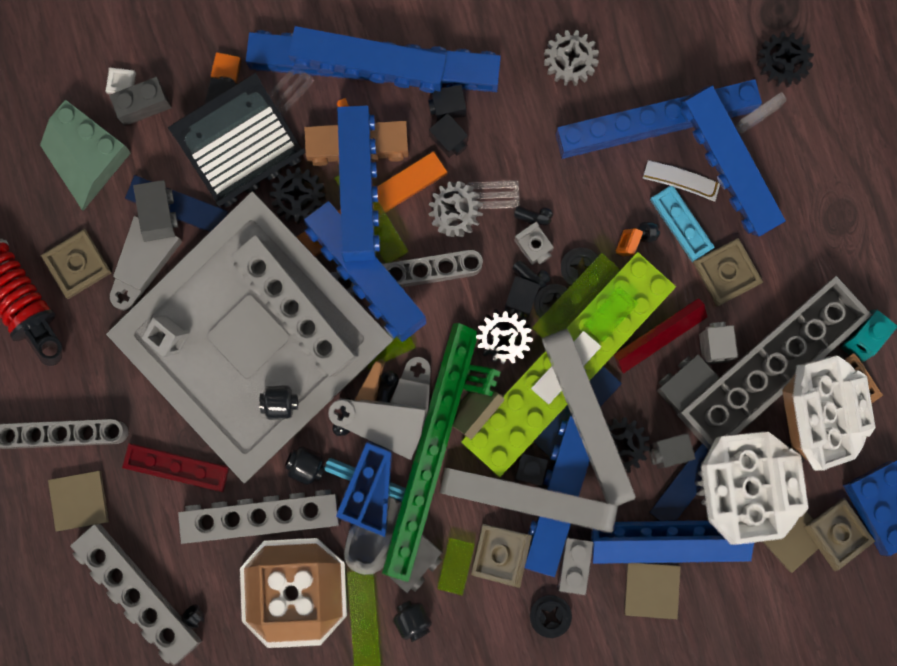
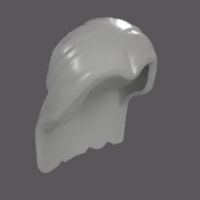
[344,497,402,575]

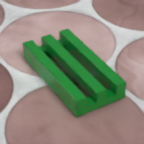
[463,364,500,397]

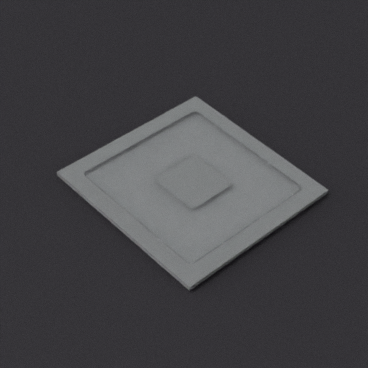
[106,191,394,484]

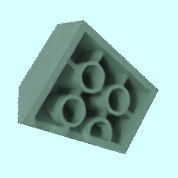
[40,100,131,211]

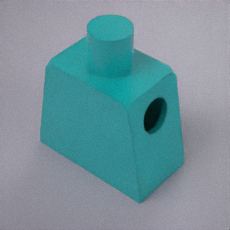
[840,310,897,362]

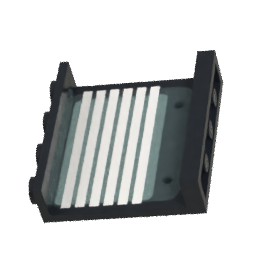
[168,73,306,207]

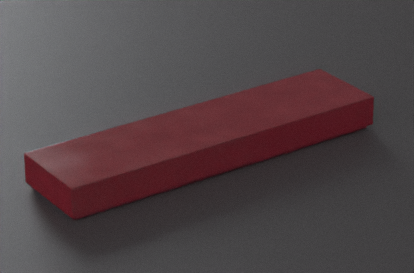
[614,298,707,374]
[122,443,230,492]

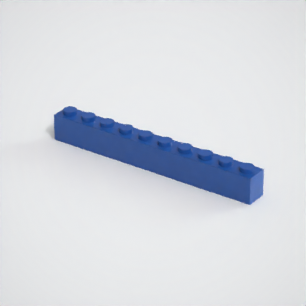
[246,30,501,92]

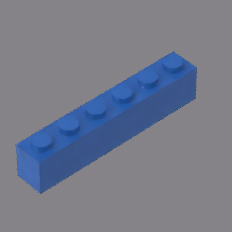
[288,26,446,93]
[680,85,786,237]
[337,105,380,262]
[304,201,427,342]
[525,416,590,577]
[591,521,754,564]

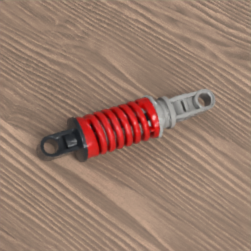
[0,239,62,366]

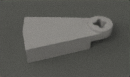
[110,216,182,311]
[390,357,431,450]
[329,399,426,460]

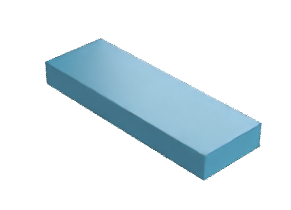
[650,186,715,262]

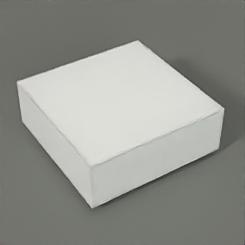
[106,67,136,94]

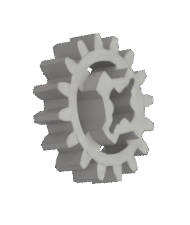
[544,30,599,86]
[428,181,483,237]

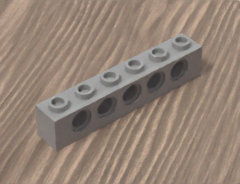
[232,235,358,377]
[178,490,341,544]
[70,524,202,665]

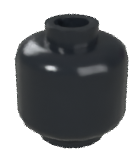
[259,386,298,420]
[284,446,325,485]
[393,601,432,642]

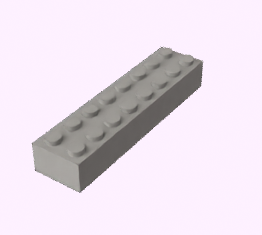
[677,276,872,450]

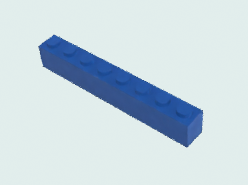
[556,79,762,159]

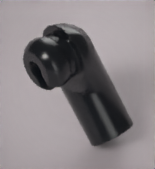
[377,370,399,403]

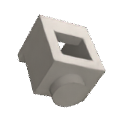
[514,222,554,265]
[142,315,190,357]

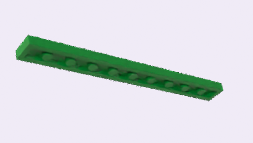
[382,323,477,582]

